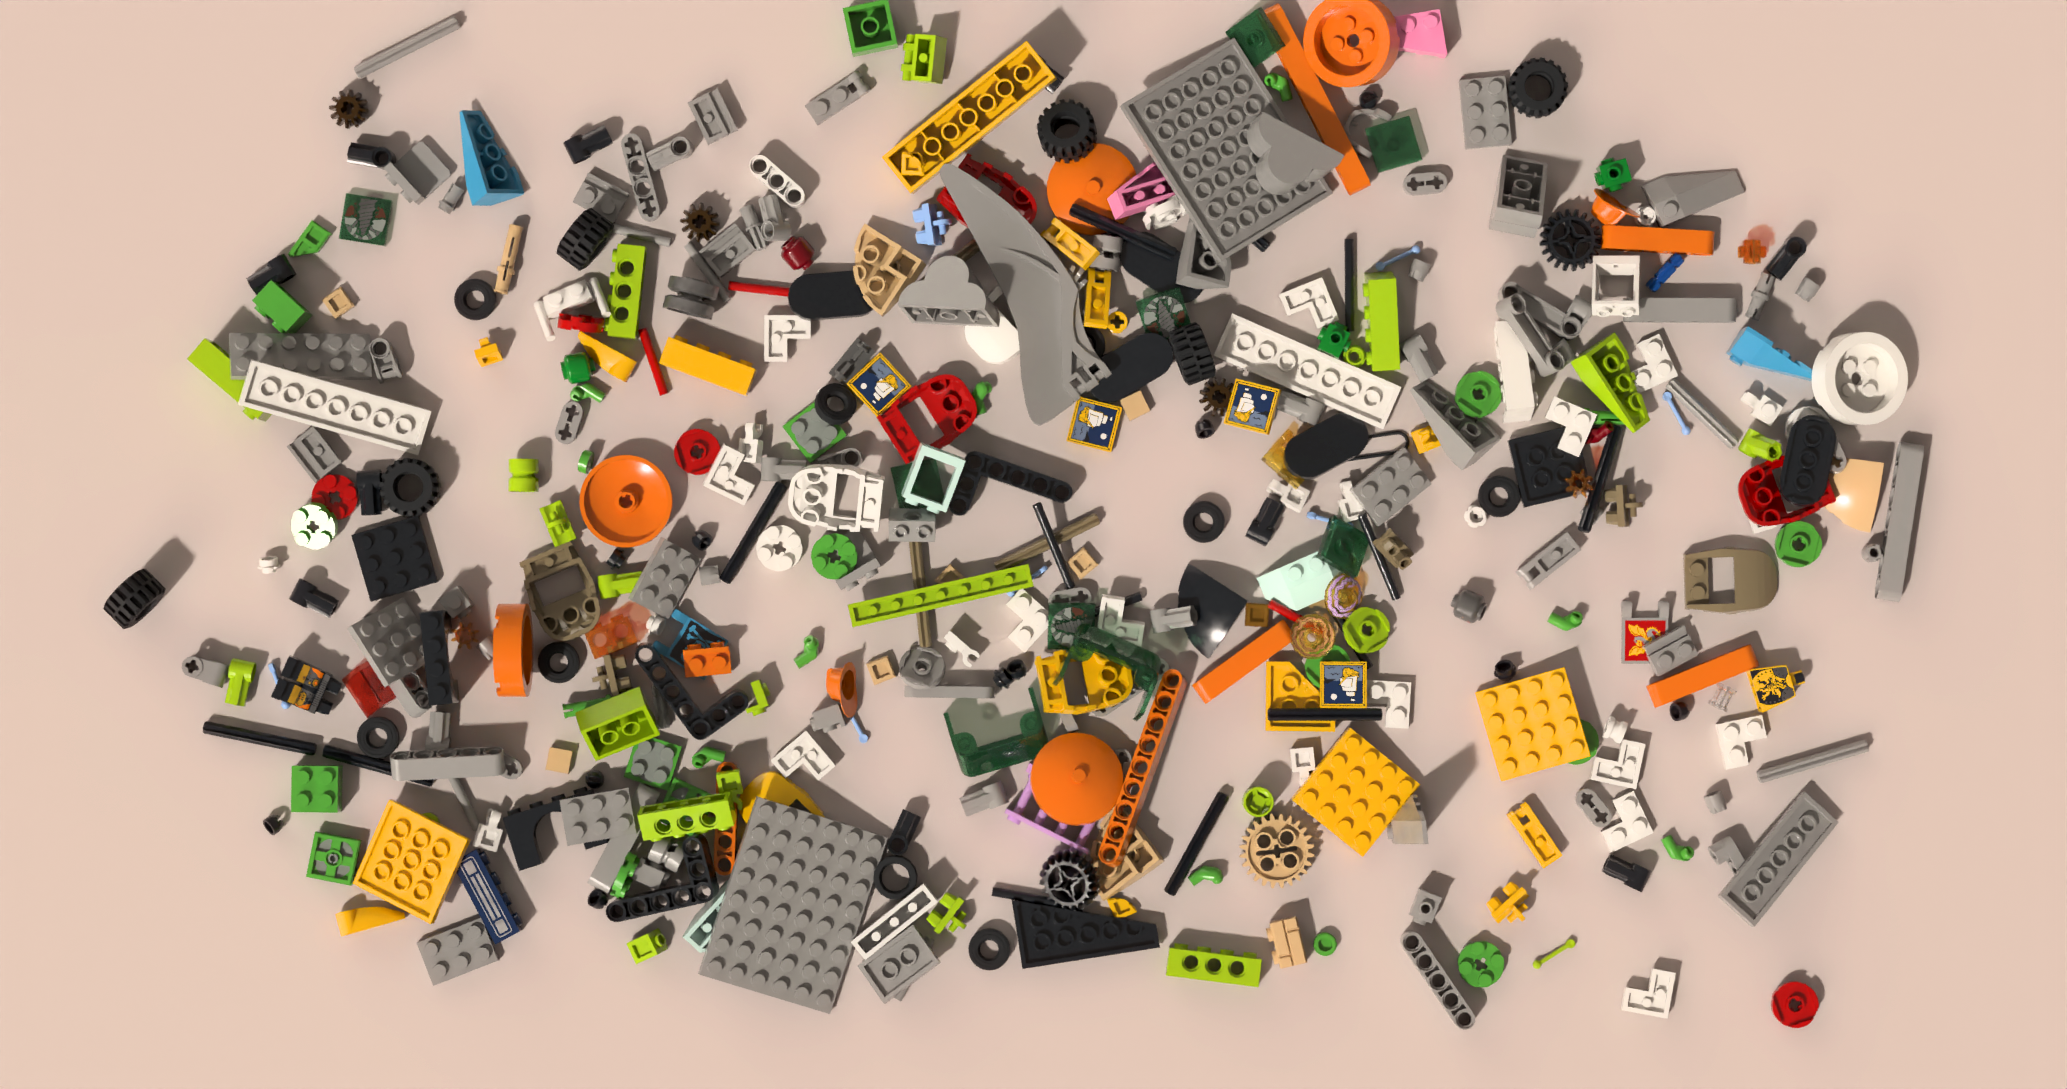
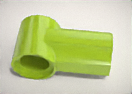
[1738,428,1782,462]
[597,571,642,599]
[225,658,256,707]

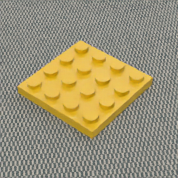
[1475,667,1591,781]
[1291,727,1420,857]
[353,799,471,924]

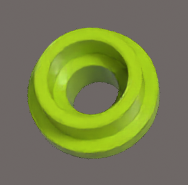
[1343,345,1366,368]

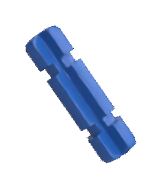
[1646,253,1684,292]

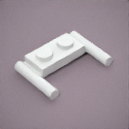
[534,277,611,341]

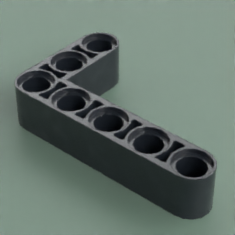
[949,451,1072,516]
[635,642,748,740]
[606,833,719,922]

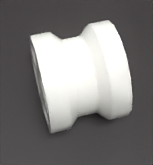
[1602,716,1628,744]

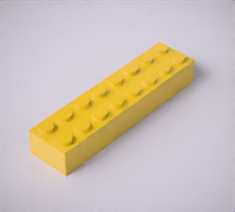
[882,41,1057,194]

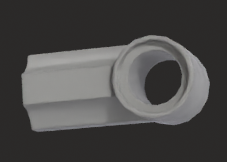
[646,136,693,171]
[758,195,792,241]
[1399,333,1438,383]
[1276,390,1325,426]
[761,457,807,481]
[1150,605,1198,634]
[425,712,451,750]
[959,780,1009,816]

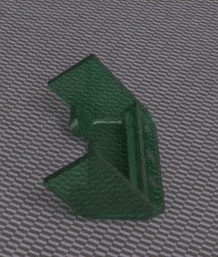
[1052,624,1161,721]
[944,687,1049,777]

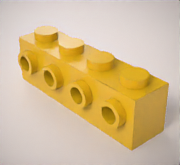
[659,335,757,396]

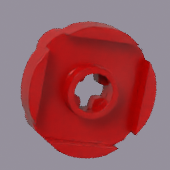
[557,313,604,333]
[674,429,721,475]
[311,474,359,520]
[1771,981,1819,1028]

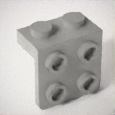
[384,141,451,205]
[828,531,881,591]

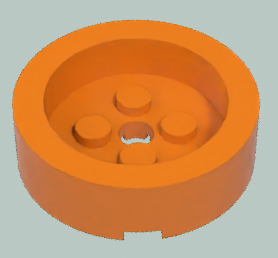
[1303,0,1400,87]
[493,604,534,697]

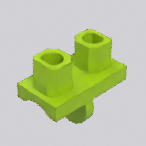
[539,500,577,547]
[926,892,967,934]

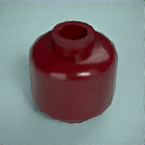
[781,236,815,270]

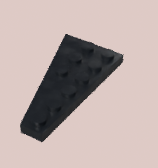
[1012,900,1160,969]

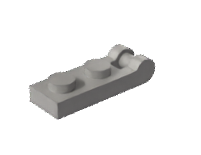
[805,70,871,125]
[1516,532,1581,590]

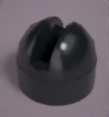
[1359,90,1378,109]
[1195,419,1215,439]
[692,530,712,551]
[1007,659,1027,680]
[1669,702,1690,721]
[585,770,604,789]
[263,815,283,835]
[588,889,608,909]

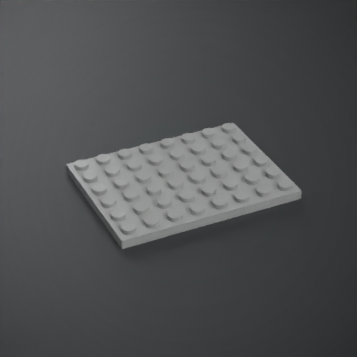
[1120,38,1333,263]
[698,796,888,1014]

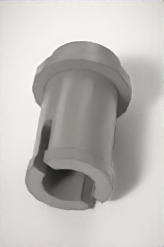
[438,183,464,214]

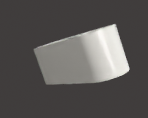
[749,155,806,208]

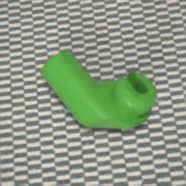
[1264,73,1293,102]
[971,381,992,416]
[570,383,606,403]
[1547,611,1583,631]
[794,635,819,669]
[692,746,726,768]
[1661,835,1694,861]
[1188,865,1224,886]

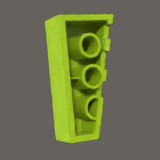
[1362,271,1400,371]

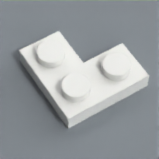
[1279,277,1339,329]
[764,315,811,362]
[1631,334,1678,393]
[1545,396,1597,457]
[703,443,755,505]
[1006,589,1056,653]
[1096,594,1145,647]
[1367,680,1411,729]
[1715,715,1767,770]
[771,730,836,781]
[1590,739,1646,789]
[1601,791,1654,853]
[1621,968,1676,1019]

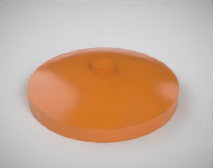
[1047,143,1137,236]
[579,455,673,548]
[1030,733,1123,826]

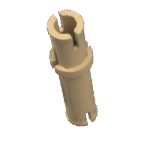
[494,224,523,295]

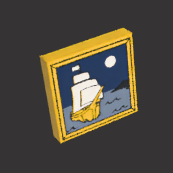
[846,352,911,417]
[1224,379,1281,435]
[1066,397,1122,452]
[1320,662,1367,708]

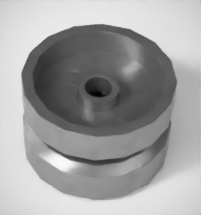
[663,275,719,320]

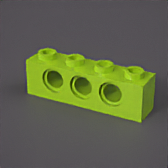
[604,243,647,340]
[637,792,737,842]
[1166,943,1262,987]

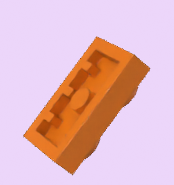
[683,642,732,678]

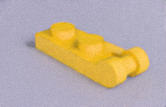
[1040,217,1100,271]
[1084,268,1111,329]
[1506,802,1562,868]

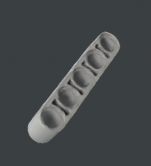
[1623,298,1736,323]
[361,613,432,718]
[390,746,506,781]
[588,783,661,894]
[1400,931,1475,1030]

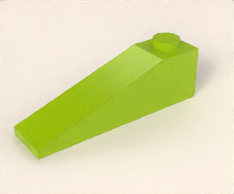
[1570,332,1650,433]

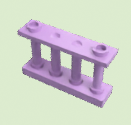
[1005,763,1096,856]

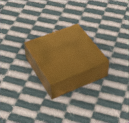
[1245,603,1269,627]

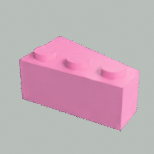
[1394,9,1447,58]
[1107,162,1175,220]

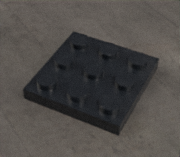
[1507,426,1591,508]
[351,516,438,602]

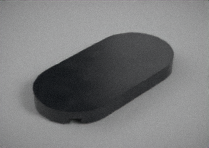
[1120,232,1203,304]
[788,270,873,321]
[1089,332,1173,402]
[1283,413,1368,480]
[1779,415,1836,507]

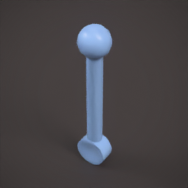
[1376,245,1420,271]
[1662,392,1691,435]
[1307,512,1354,531]
[1007,565,1048,597]
[268,663,290,709]
[850,716,868,743]

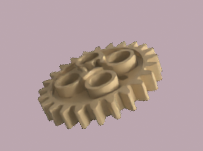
[1239,813,1314,888]

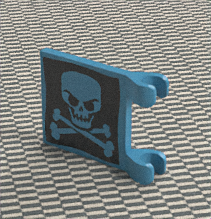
[653,609,728,680]

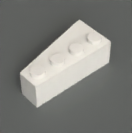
[1494,320,1538,423]

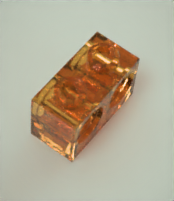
[585,614,640,659]

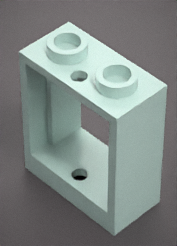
[901,442,966,514]

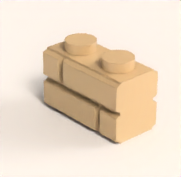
[1266,916,1307,969]

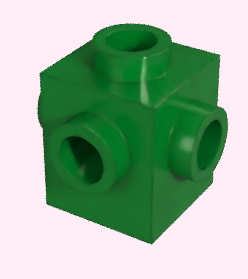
[1594,157,1632,193]
[1316,322,1352,359]

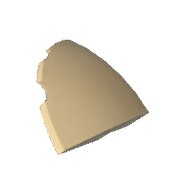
[853,223,926,317]
[1824,457,1884,533]
[1091,806,1165,901]

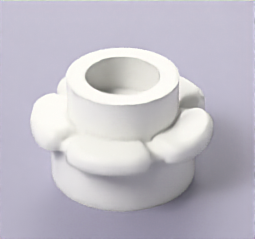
[1634,206,1657,227]
[1464,505,1487,528]
[257,556,281,574]
[646,614,666,636]

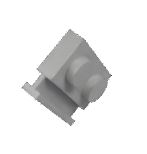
[688,88,738,145]
[573,173,630,223]
[699,223,756,278]
[287,426,343,483]
[1642,625,1698,676]

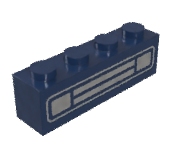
[457,849,523,944]

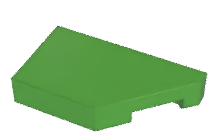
[288,220,332,257]

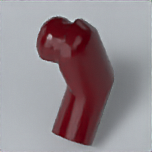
[1585,421,1614,445]

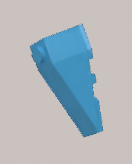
[459,110,524,206]
[1726,326,1812,381]

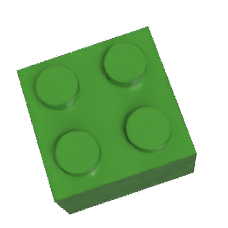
[843,0,898,57]
[252,280,312,333]
[291,765,343,813]

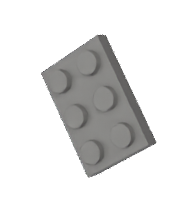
[1459,76,1512,150]
[1350,447,1431,526]
[628,537,702,619]
[559,788,637,846]
[417,918,499,986]
[858,925,941,1004]

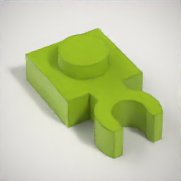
[716,769,743,810]

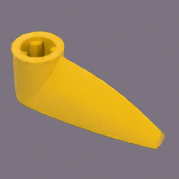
[578,332,637,382]
[335,907,406,936]

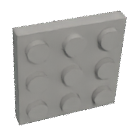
[348,597,425,687]

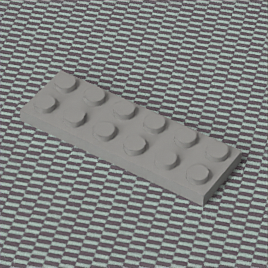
[229,333,372,380]
[1718,792,1839,927]

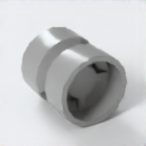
[1090,235,1123,272]
[647,836,684,873]

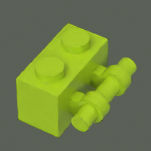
[901,34,947,84]

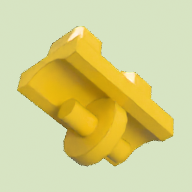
[1486,882,1529,924]

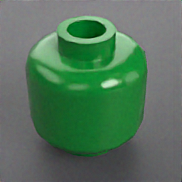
[560,351,595,384]

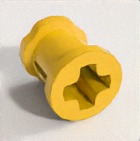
[1107,311,1128,334]

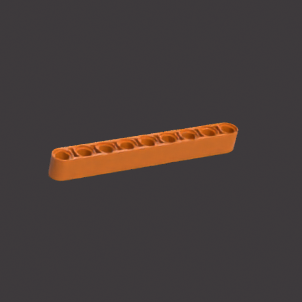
[1258,3,1371,196]
[1098,669,1187,867]

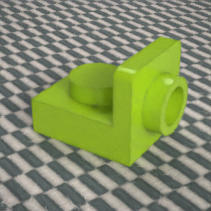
[626,928,668,964]

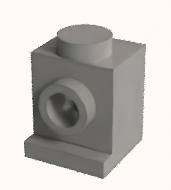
[809,704,846,733]
[633,857,670,890]
[1409,888,1442,926]

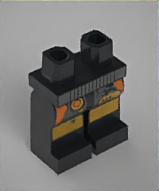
[271,655,342,715]

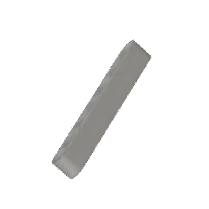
[1875,441,1924,602]

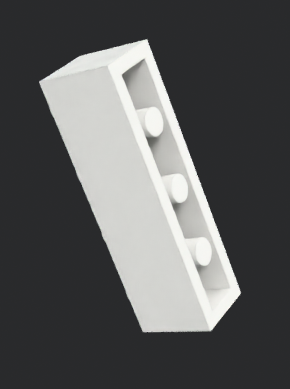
[851,883,938,960]

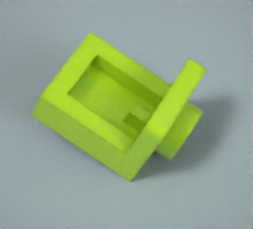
[745,679,770,716]

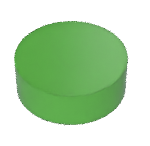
[578,450,594,474]
[1313,932,1337,956]

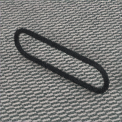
[1349,431,1409,461]

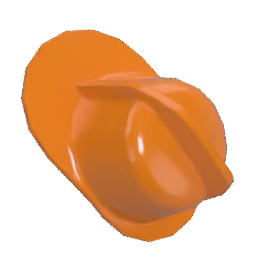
[1591,188,1640,225]
[826,662,858,718]

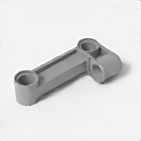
[1498,282,1592,341]
[1496,293,1577,377]

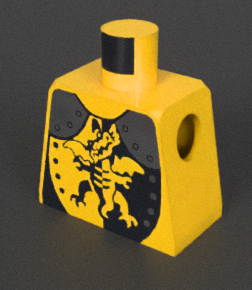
[1746,665,1805,712]

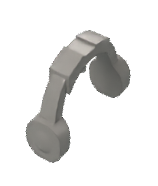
[1344,108,1392,159]

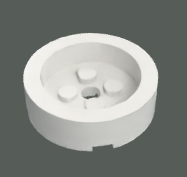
[1812,332,1908,425]

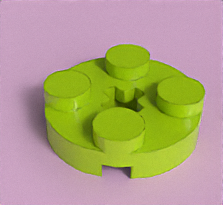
[1342,607,1390,654]

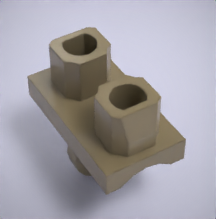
[1604,485,1643,527]
[1372,528,1414,570]
[592,654,632,697]

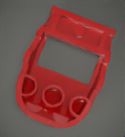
[937,153,1037,228]
[876,374,977,464]
[1738,455,1836,526]

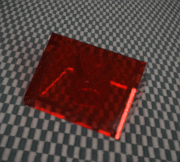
[342,661,397,718]

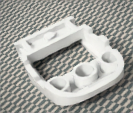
[964,286,1020,364]
[788,464,885,532]

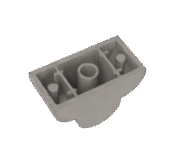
[1247,112,1344,195]
[1489,155,1548,238]
[898,256,1000,327]

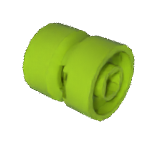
[508,459,539,492]
[1242,786,1274,817]

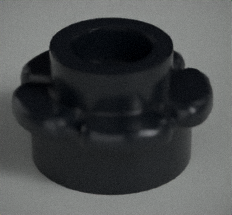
[606,548,626,570]
[1494,660,1516,681]
[993,667,1014,689]

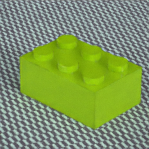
[575,686,660,761]

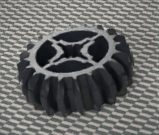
[1539,209,1602,272]
[1039,849,1101,911]

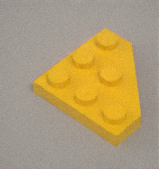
[1265,661,1335,732]

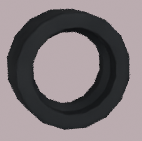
[873,855,918,900]

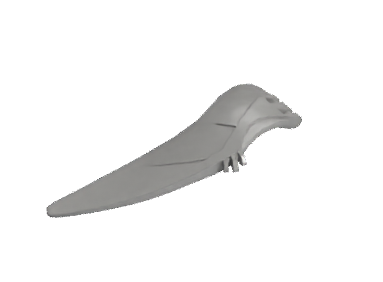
[939,163,1112,426]

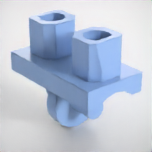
[912,203,952,246]

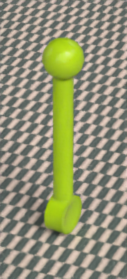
[1533,939,1575,969]

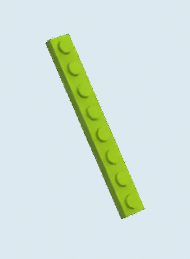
[848,564,1033,627]

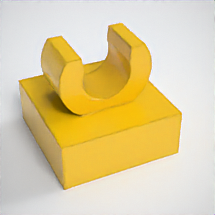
[474,337,503,367]
[1410,425,1441,454]

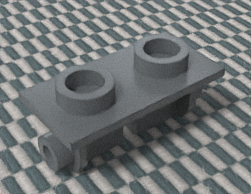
[829,337,875,387]

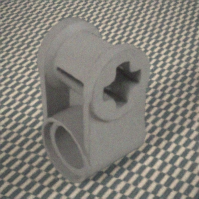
[369,338,403,384]
[817,448,863,477]
[182,656,229,688]

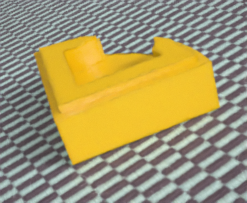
[901,152,925,176]
[1107,897,1137,918]

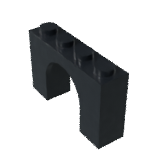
[419,610,460,706]
[503,787,609,871]

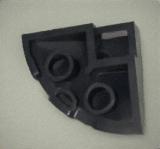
[1178,563,1247,659]

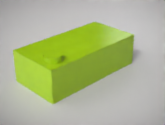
[187,338,272,422]

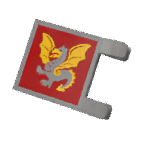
[1621,601,1669,664]

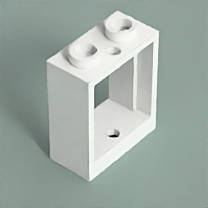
[1592,255,1640,317]

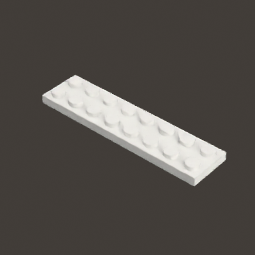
[1214,313,1401,430]
[238,359,432,455]

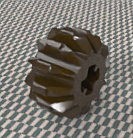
[329,89,369,129]
[680,203,720,243]
[1199,378,1234,417]

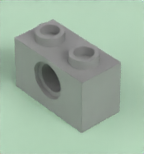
[889,508,936,542]

